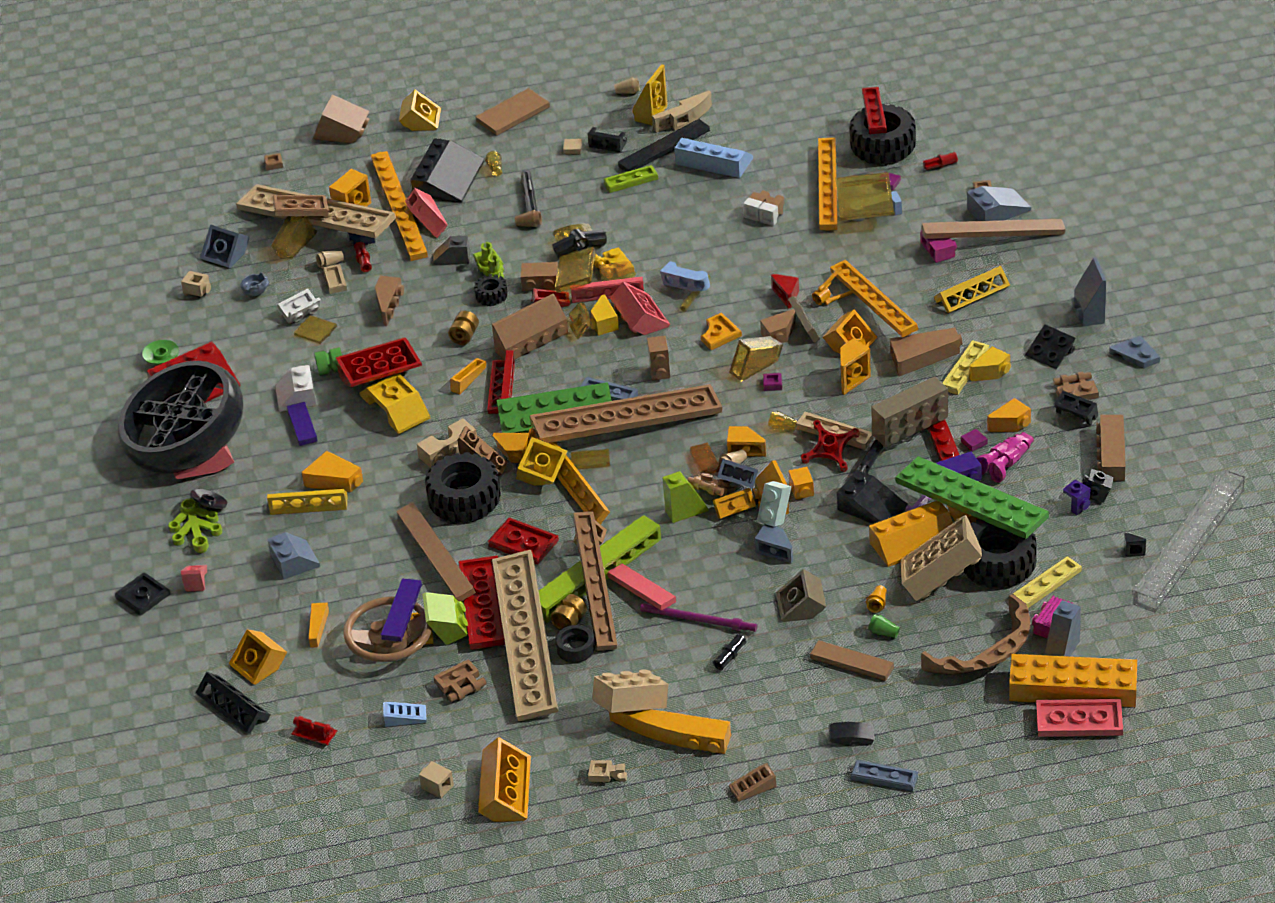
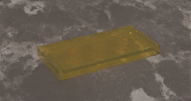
[555,247,596,293]

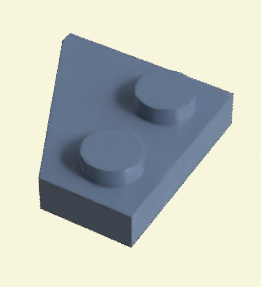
[1109,335,1160,368]

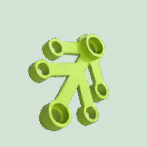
[168,498,223,553]

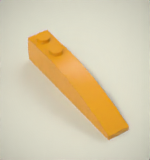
[609,709,731,754]

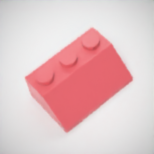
[610,282,670,335]

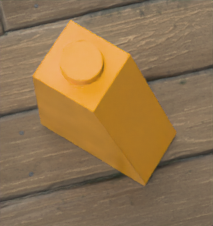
[302,451,363,492]

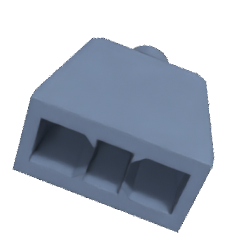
[717,459,758,488]

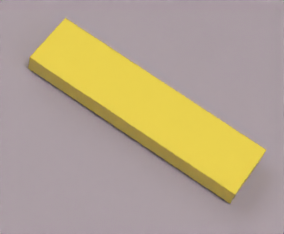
[942,340,989,395]
[1013,556,1082,608]

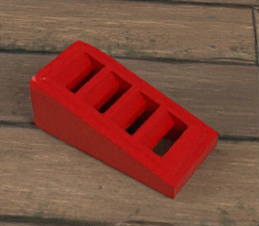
[531,289,570,307]

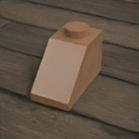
[760,309,796,347]

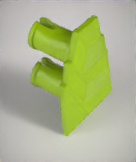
[473,242,504,279]

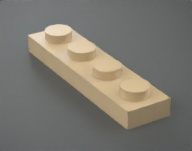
[796,412,874,450]

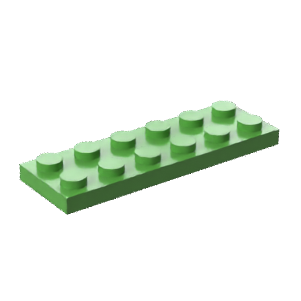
[497,382,612,433]

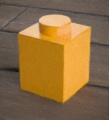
[789,467,814,500]

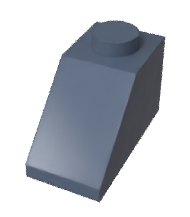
[755,524,793,563]

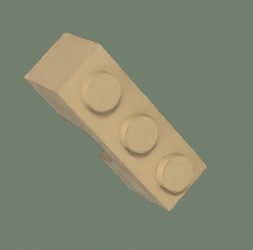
[417,418,477,468]

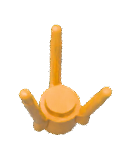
[812,267,853,305]

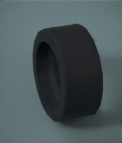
[555,625,595,663]

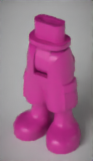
[977,432,1034,483]

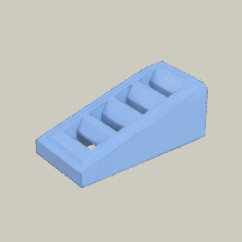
[383,702,427,727]

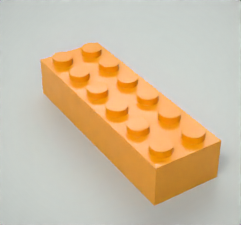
[1009,654,1137,707]

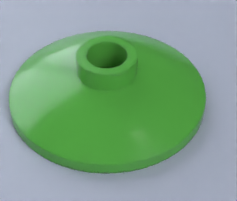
[142,340,179,365]

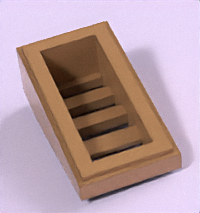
[729,763,776,802]

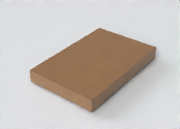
[273,195,328,216]

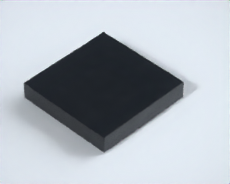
[114,572,171,616]

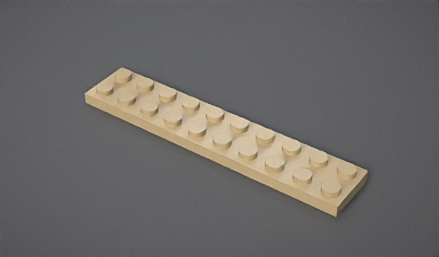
[236,184,396,238]
[492,550,559,722]

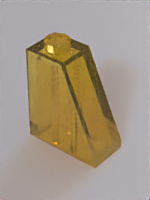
[271,216,317,259]
[729,336,783,381]

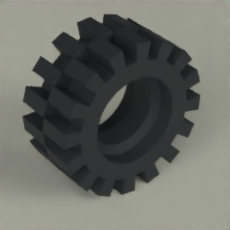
[474,274,508,306]

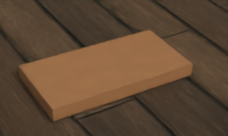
[475,88,550,136]

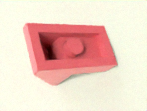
[181,565,207,592]

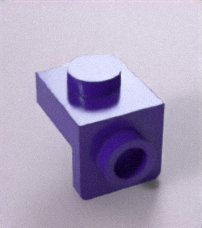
[1063,480,1091,515]

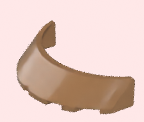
[921,594,1030,675]

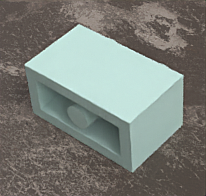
[757,481,791,527]

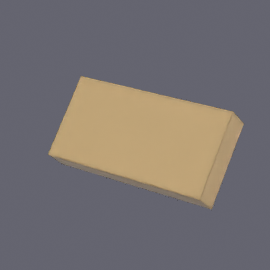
[323,264,347,294]

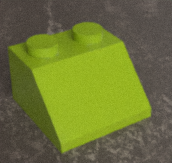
[422,592,468,645]

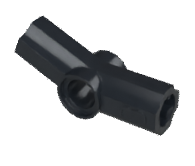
[552,229,607,259]

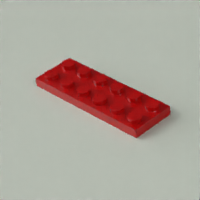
[459,555,505,650]

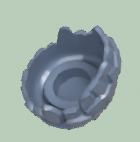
[240,272,269,296]

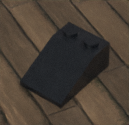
[837,470,908,524]

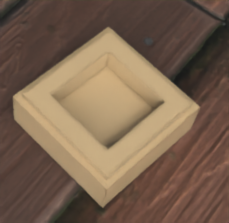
[563,139,582,154]

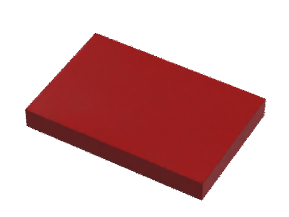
[488,517,559,565]

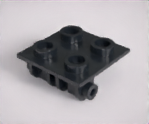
[1025,324,1076,369]

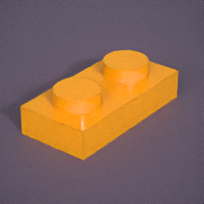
[712,488,756,519]

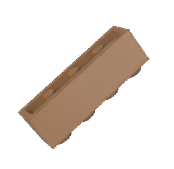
[1096,415,1126,481]

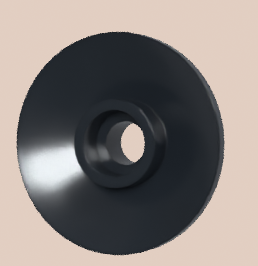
[190,489,228,511]

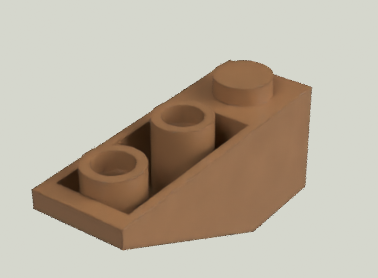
[375,276,404,326]

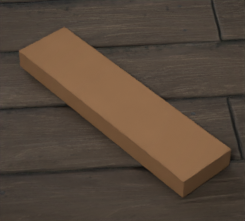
[810,640,894,681]

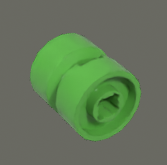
[314,347,342,376]

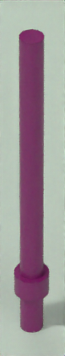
[640,603,758,632]

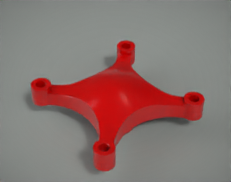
[801,420,860,472]

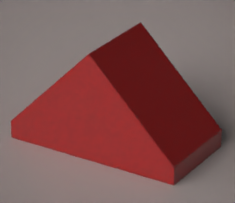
[771,274,799,309]

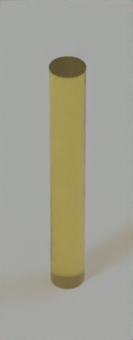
[680,274,710,312]

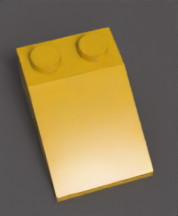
[632,64,668,125]

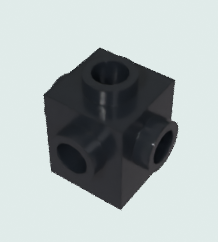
[1082,469,1114,503]

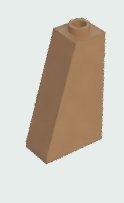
[890,328,963,376]

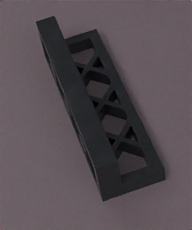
[195,672,271,733]

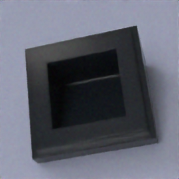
[1124,533,1146,556]

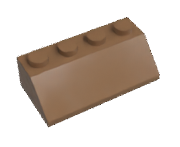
[492,294,568,360]

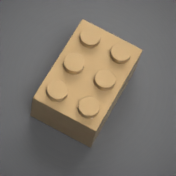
[592,670,668,713]

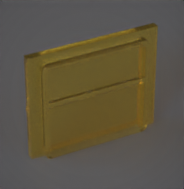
[835,172,894,221]

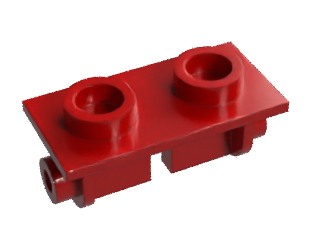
[291,716,337,745]

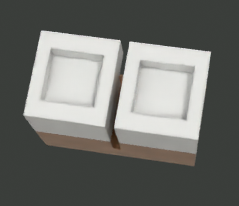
[743,190,785,226]

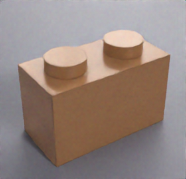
[521,262,559,291]
[647,336,670,381]

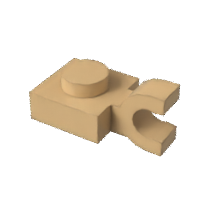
[588,760,627,782]

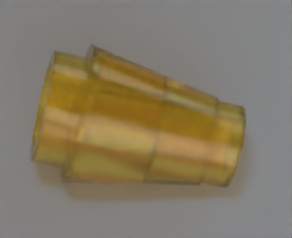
[485,151,502,176]
[768,411,797,431]

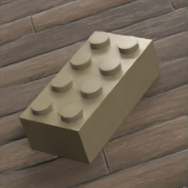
[871,376,948,447]

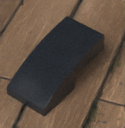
[828,722,875,746]

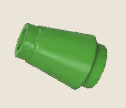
[868,614,900,638]

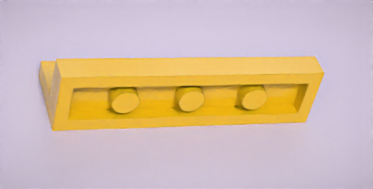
[934,266,1010,313]
[267,489,348,515]

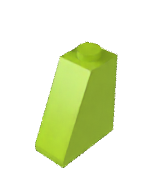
[662,471,709,523]

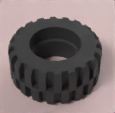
[849,104,916,165]
[425,452,501,523]
[963,519,1037,589]

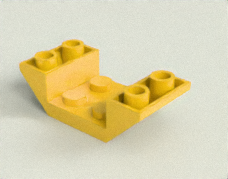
[360,373,431,434]

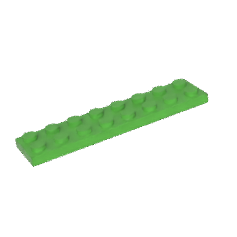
[895,456,1049,539]

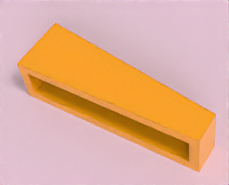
[450,358,486,395]
[309,602,329,648]

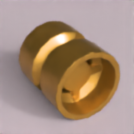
[448,311,479,345]
[550,594,587,631]

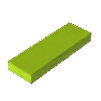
[603,165,659,193]

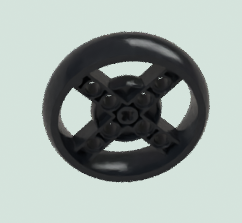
[118,361,244,474]

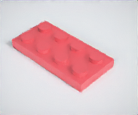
[1036,699,1123,737]

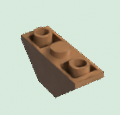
[457,426,508,476]

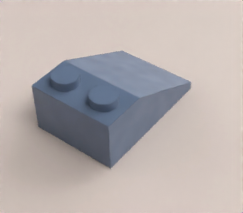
[967,186,1031,221]
[1071,257,1106,327]

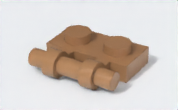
[1053,371,1099,400]
[687,473,736,496]
[433,659,487,702]

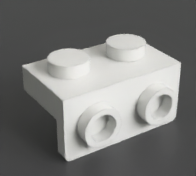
[277,289,321,324]

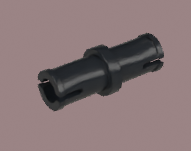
[713,634,747,670]

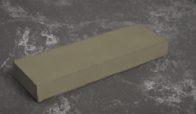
[788,296,820,343]

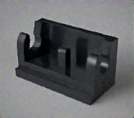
[587,127,627,153]
[1054,391,1098,425]

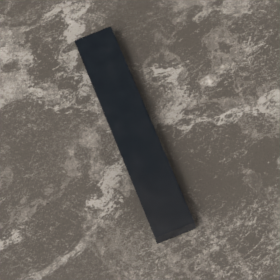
[618,119,710,172]

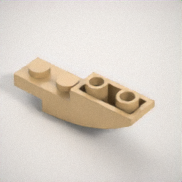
[652,90,712,133]

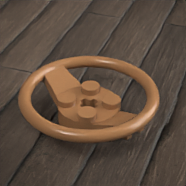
[343,597,432,662]

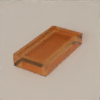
[690,442,720,475]

